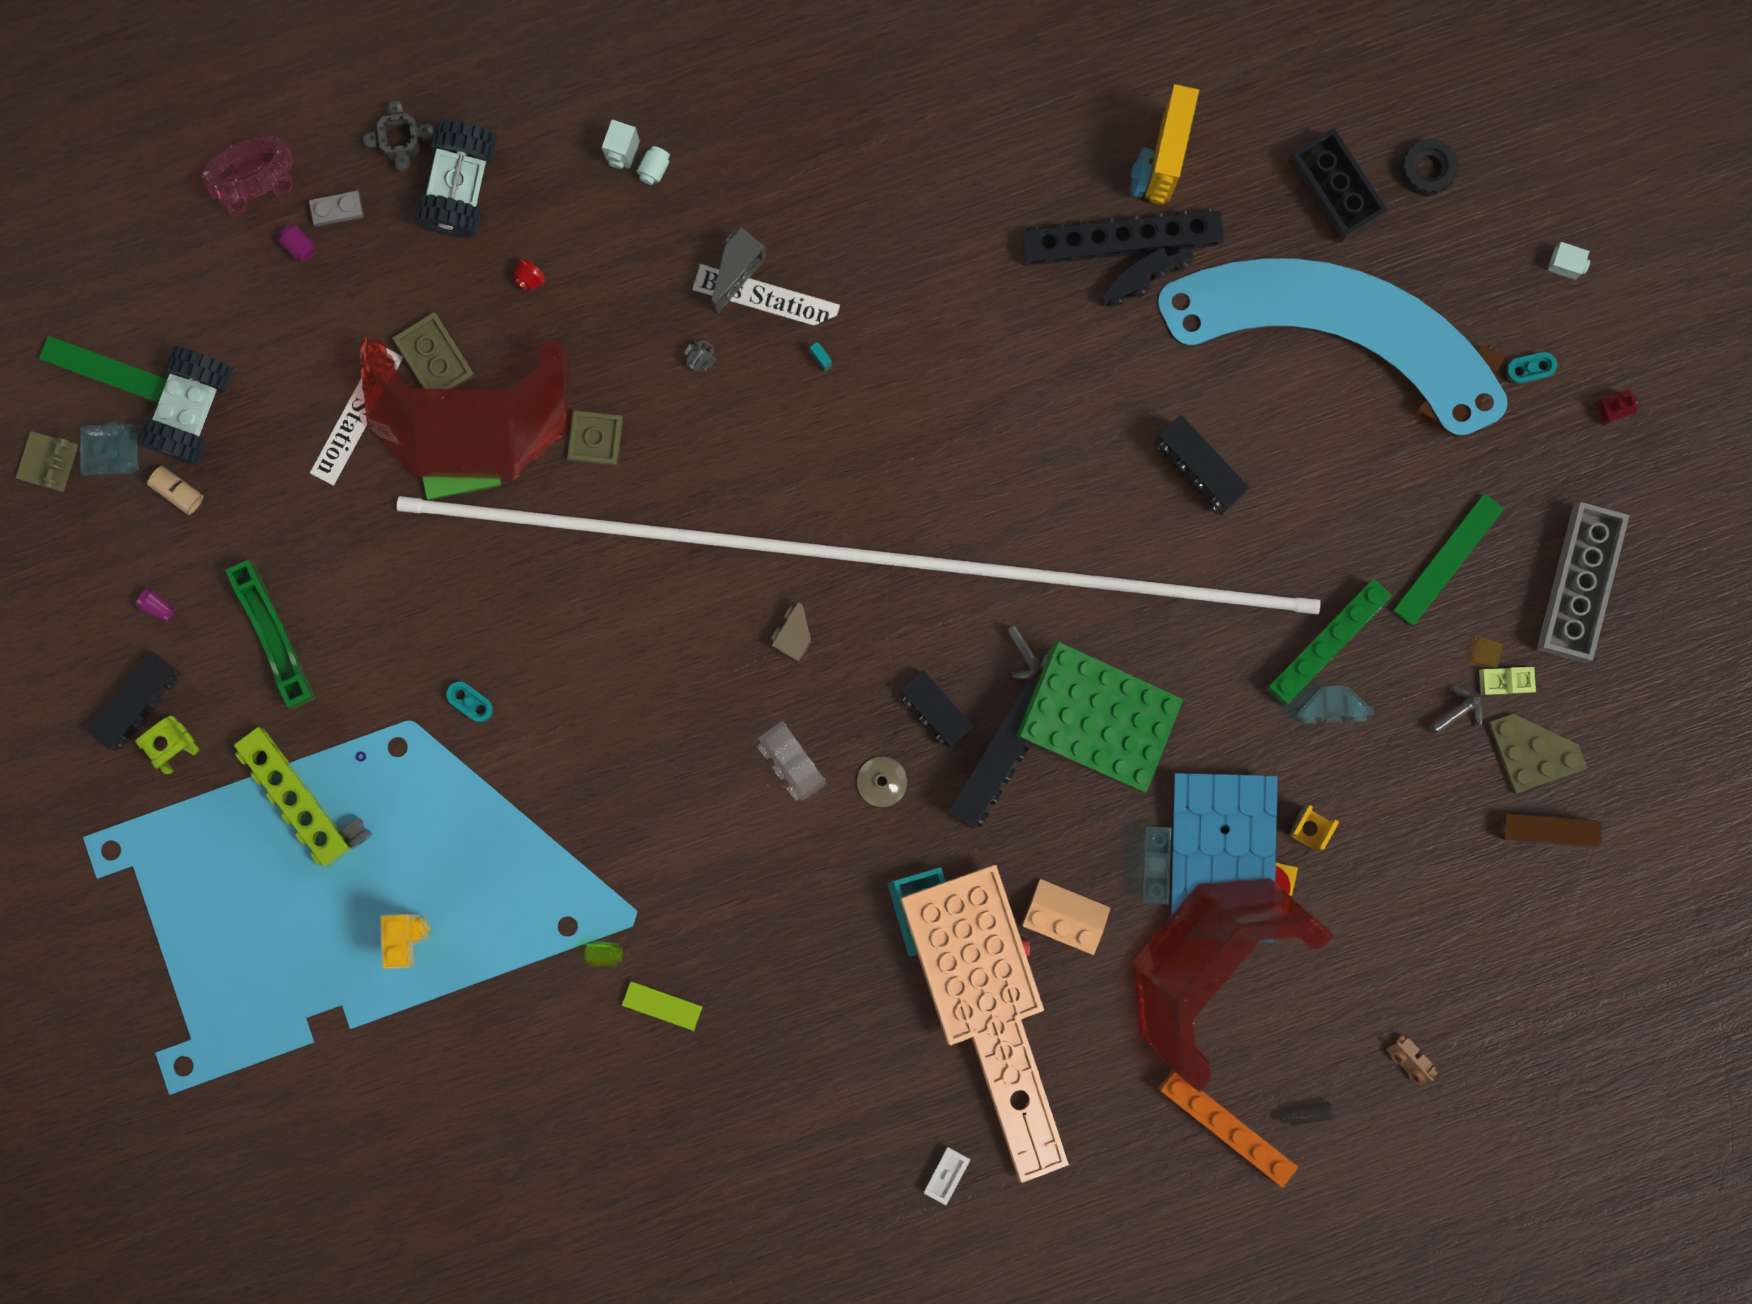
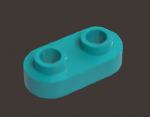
[1506,352,1557,384]
[447,682,493,722]

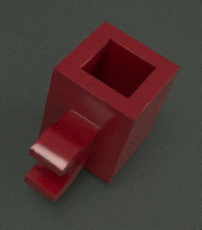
[1595,389,1639,426]

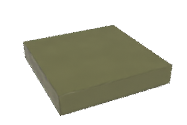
[567,410,623,466]

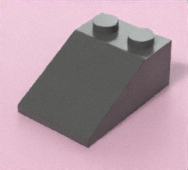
[712,227,766,314]

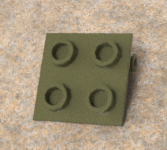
[15,431,79,492]

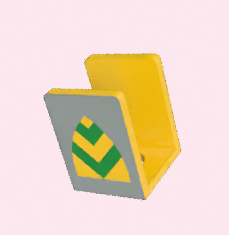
[1287,805,1339,851]

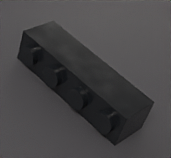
[87,652,181,751]

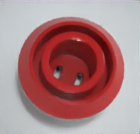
[513,258,546,291]

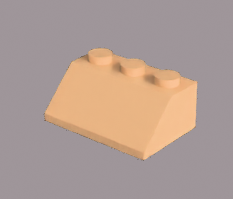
[1021,879,1110,955]

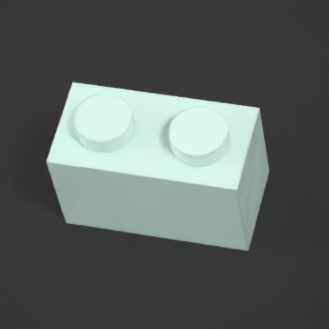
[602,120,640,169]

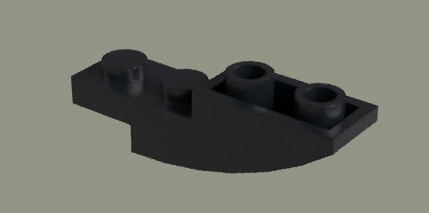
[1101,248,1194,308]

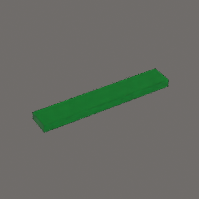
[39,336,168,403]
[1393,493,1504,626]

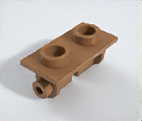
[1386,1035,1438,1087]

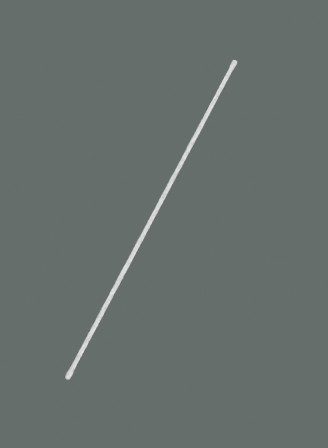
[397,496,1320,615]

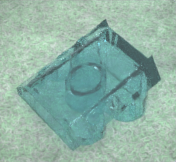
[80,422,140,476]

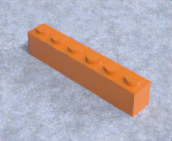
[1157,1069,1298,1188]

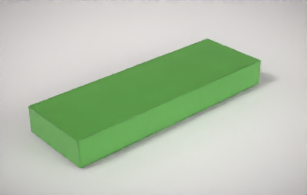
[422,460,502,501]

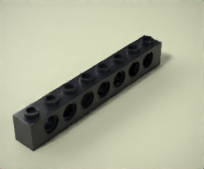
[1021,208,1224,266]

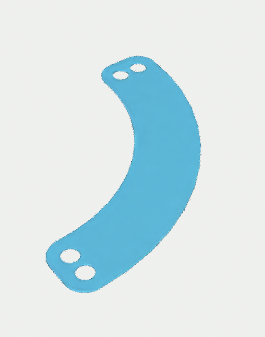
[1158,259,1507,435]

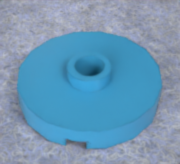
[1131,147,1154,198]

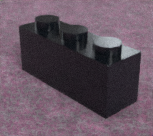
[900,670,974,748]

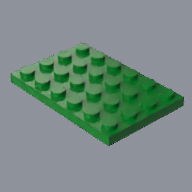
[1016,641,1183,793]

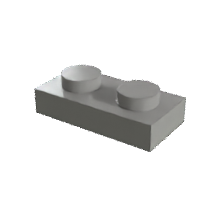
[309,191,364,227]

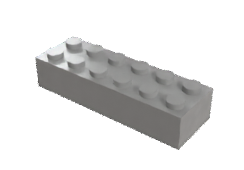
[1537,502,1630,663]

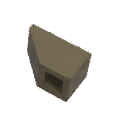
[771,602,811,663]

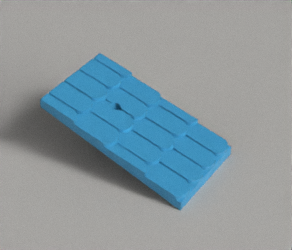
[1171,773,1278,943]

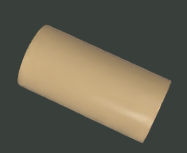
[147,466,203,515]

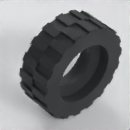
[1400,138,1459,197]

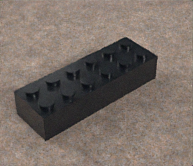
[947,681,1036,829]

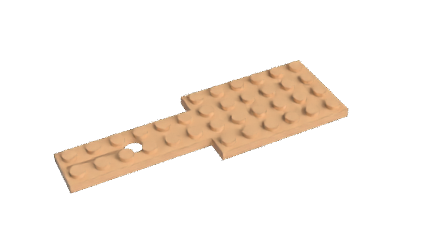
[899,865,1069,1183]

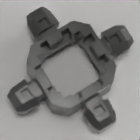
[363,101,434,172]

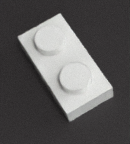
[924,1146,970,1205]

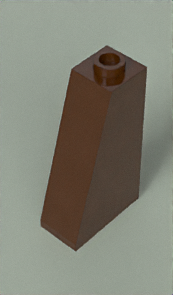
[1414,345,1505,439]
[1501,814,1602,849]

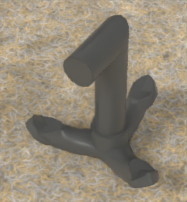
[1007,626,1051,679]
[1429,686,1483,734]

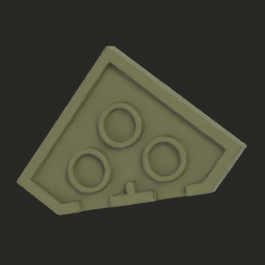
[1488,714,1587,794]

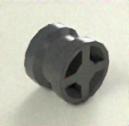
[340,818,372,849]

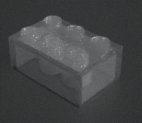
[757,721,828,803]

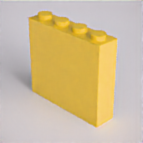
[1145,84,1199,205]

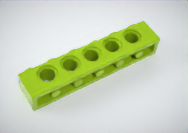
[234,727,352,867]

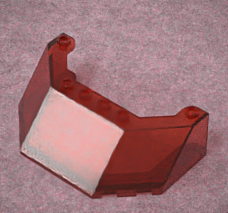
[360,338,571,479]
[1133,878,1335,1093]

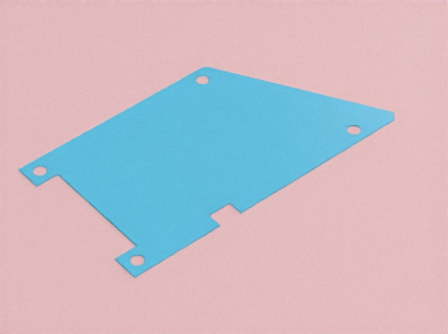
[83,721,638,1095]

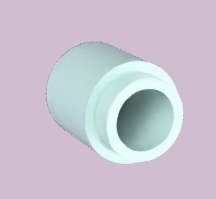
[637,146,670,185]

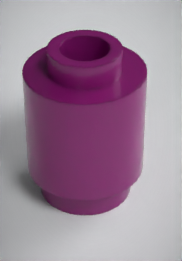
[279,225,316,263]

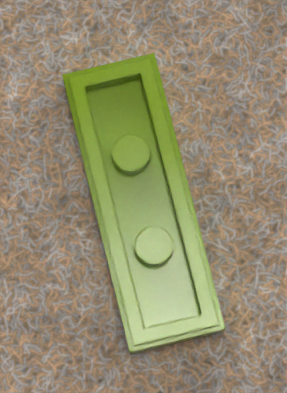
[622,981,703,1031]

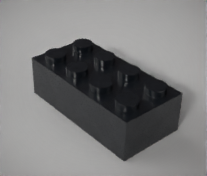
[1288,128,1388,243]
[1154,414,1250,516]

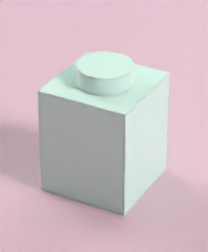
[1547,242,1590,280]

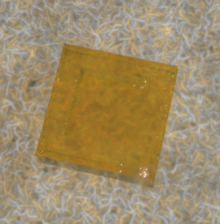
[1471,637,1504,669]

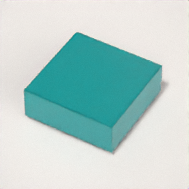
[810,342,832,372]

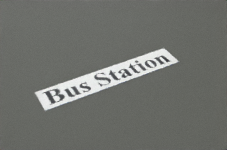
[693,264,840,325]
[310,345,403,485]

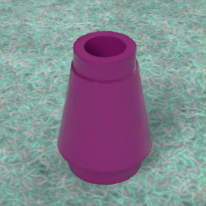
[135,588,175,622]

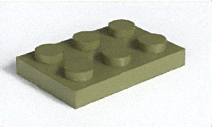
[393,312,475,402]

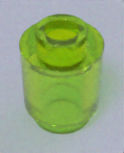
[585,941,623,968]

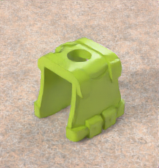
[135,716,199,774]

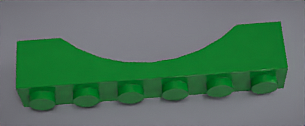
[225,560,316,709]
[1266,579,1392,706]

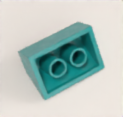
[887,867,945,956]

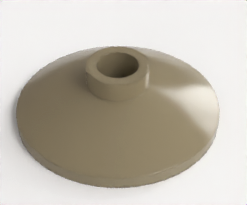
[857,757,907,807]

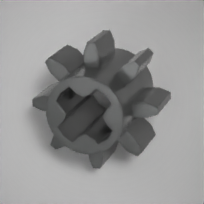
[684,340,716,371]

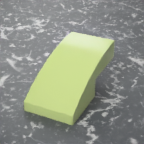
[1479,667,1536,695]

